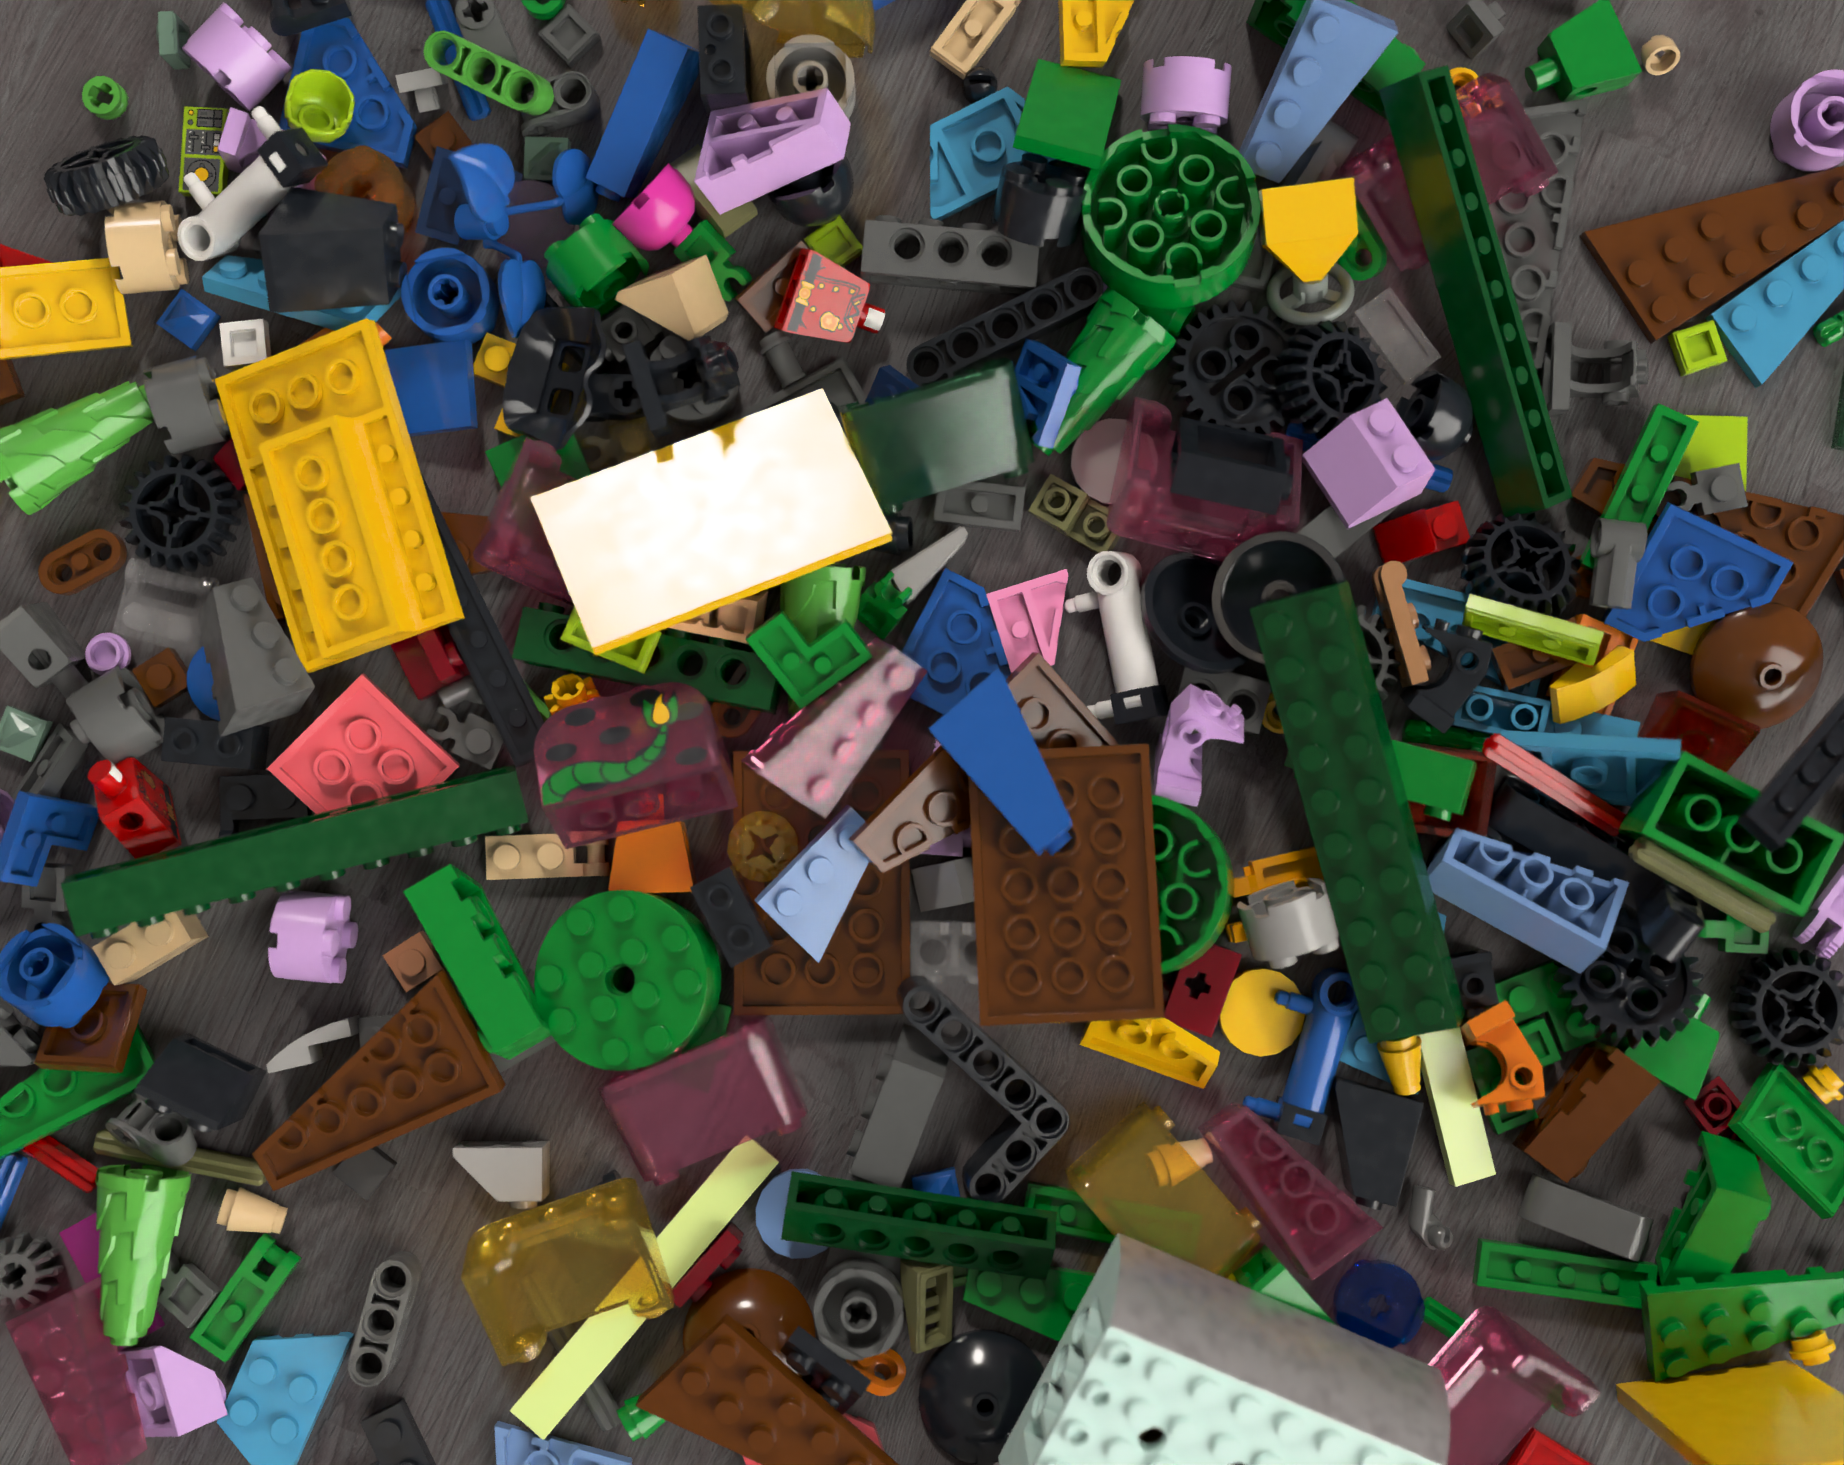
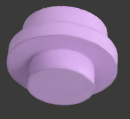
[85,633,131,675]

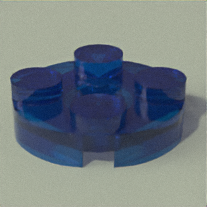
[1333,1259,1425,1348]

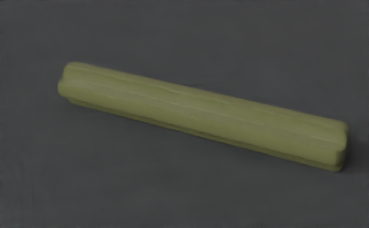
[1628,837,1776,933]
[93,1129,267,1186]

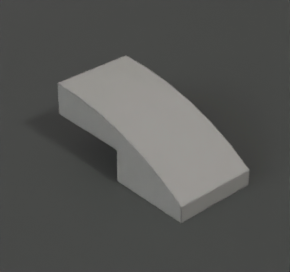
[266,1015,360,1073]

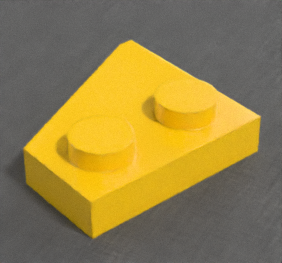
[1058,0,1134,67]

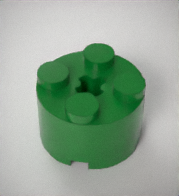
[544,213,649,317]

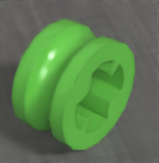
[82,76,128,120]

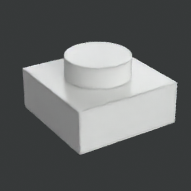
[219,319,271,370]

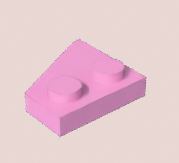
[986,569,1068,673]

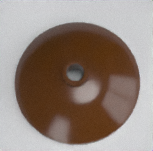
[1690,602,1824,730]
[683,1268,816,1378]

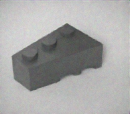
[198,577,315,737]

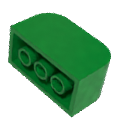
[1618,751,1844,917]

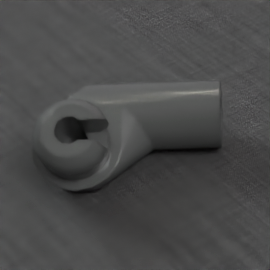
[1408,1185,1453,1250]

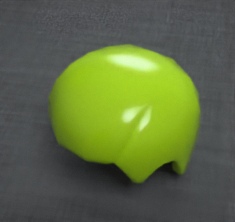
[284,69,355,143]

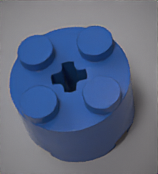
[401,248,500,344]
[0,923,109,1029]

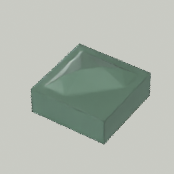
[156,11,191,70]
[523,136,571,184]
[0,706,53,762]

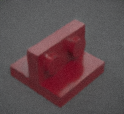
[390,625,470,701]

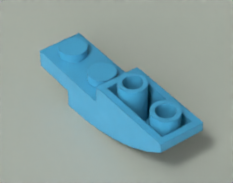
[1452,685,1640,737]

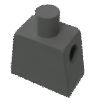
[0,602,88,699]

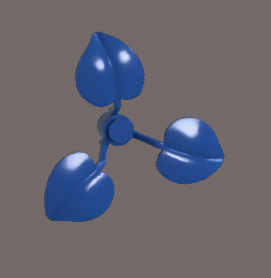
[449,144,599,339]

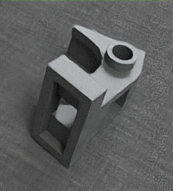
[1541,322,1649,418]

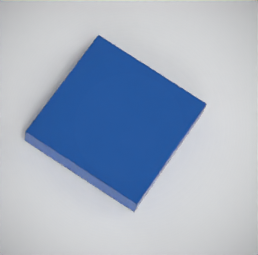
[385,339,478,437]

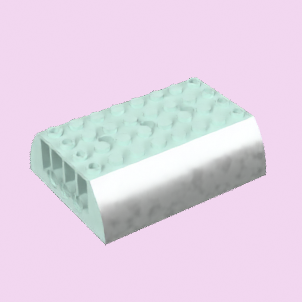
[998,1233,1450,1465]

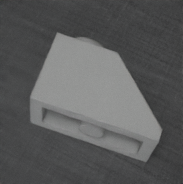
[453,1141,550,1209]

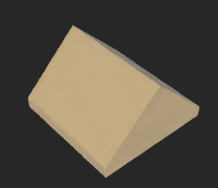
[615,255,729,341]

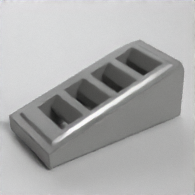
[891,526,968,605]

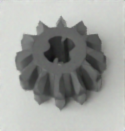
[0,1232,65,1311]

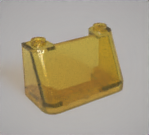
[1065,1101,1263,1279]
[461,1178,674,1367]

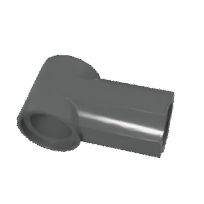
[1281,120,1359,187]
[1589,518,1647,609]

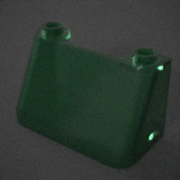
[837,357,1035,516]

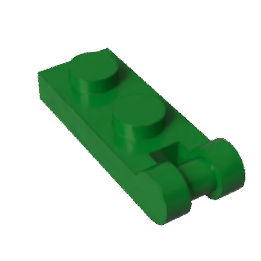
[189,1233,302,1363]

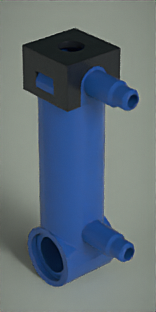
[1242,967,1359,1146]

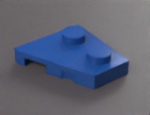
[1011,338,1082,449]

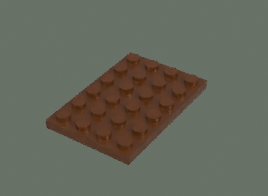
[969,744,1164,1026]
[733,750,911,1015]

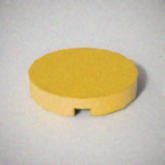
[1218,967,1305,1057]

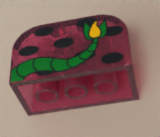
[534,682,739,849]

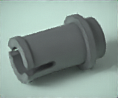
[759,330,807,389]

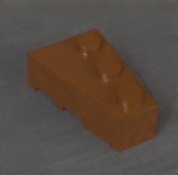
[1512,1041,1661,1183]

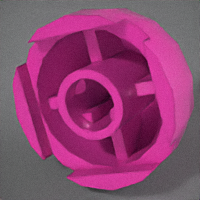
[612,163,695,251]

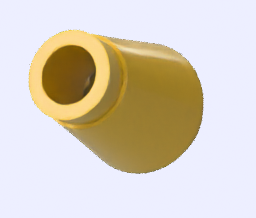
[1377,1035,1421,1095]

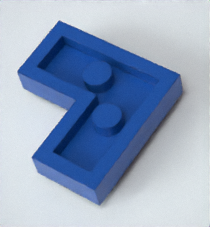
[0,791,99,887]

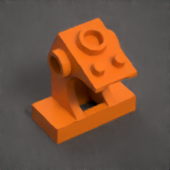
[1460,1000,1545,1115]

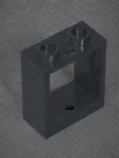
[697,4,753,120]
[1169,417,1293,515]

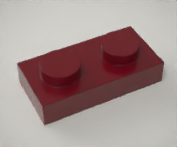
[667,1222,744,1308]

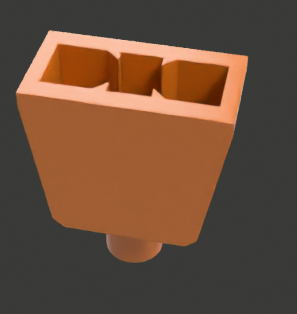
[608,796,697,893]

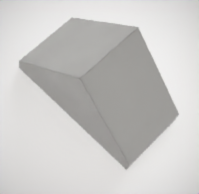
[911,855,974,912]

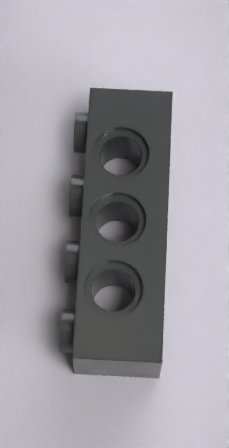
[861,215,1039,296]

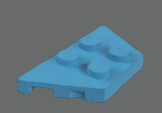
[930,86,1061,221]
[1500,730,1681,806]
[217,1332,355,1465]

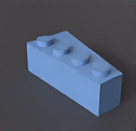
[1239,0,1399,183]
[1427,828,1629,974]

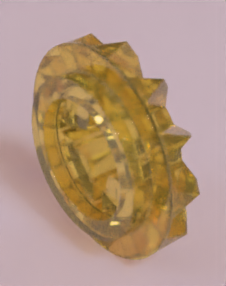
[727,811,798,882]

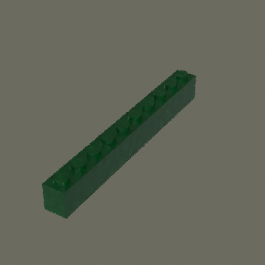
[1379,65,1573,517]
[61,764,529,939]

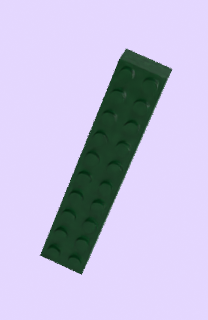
[1250,580,1465,1044]

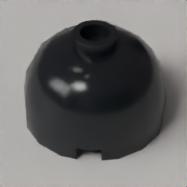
[767,155,854,227]
[1395,370,1473,461]

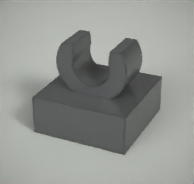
[1445,0,1507,60]

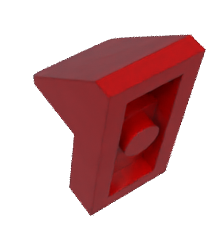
[1372,500,1470,565]

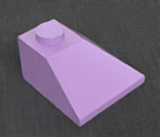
[116,1346,228,1437]

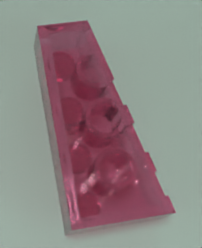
[741,638,928,819]
[1198,1102,1384,1281]
[5,1276,148,1465]

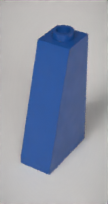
[585,28,700,202]
[929,669,1073,856]

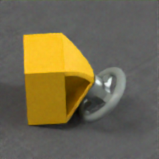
[1258,178,1358,326]

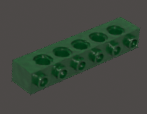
[512,602,782,715]
[781,1171,1057,1280]

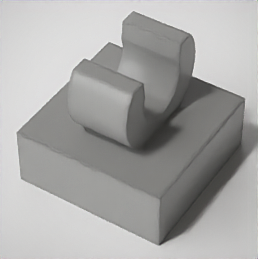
[395,68,448,113]

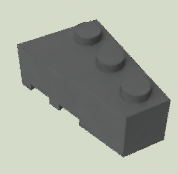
[846,1024,949,1188]

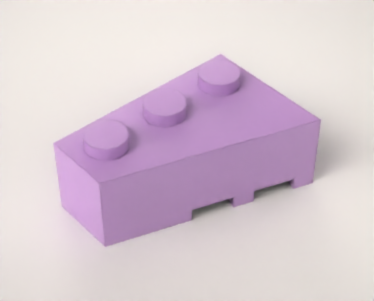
[694,88,851,215]

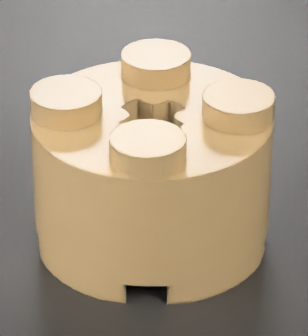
[105,200,189,294]

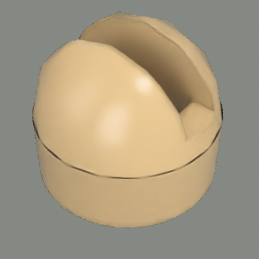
[1640,35,1680,75]

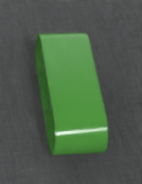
[423,30,554,116]

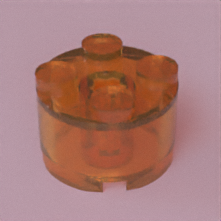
[314,145,416,235]

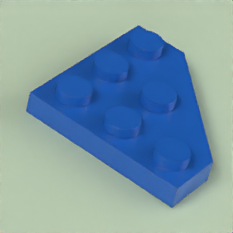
[279,18,417,169]
[1601,502,1794,642]
[885,568,1011,715]

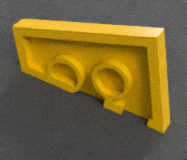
[1080,1017,1220,1089]

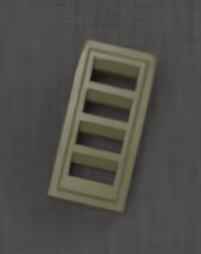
[900,1258,953,1354]

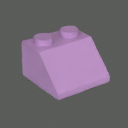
[1301,398,1435,529]

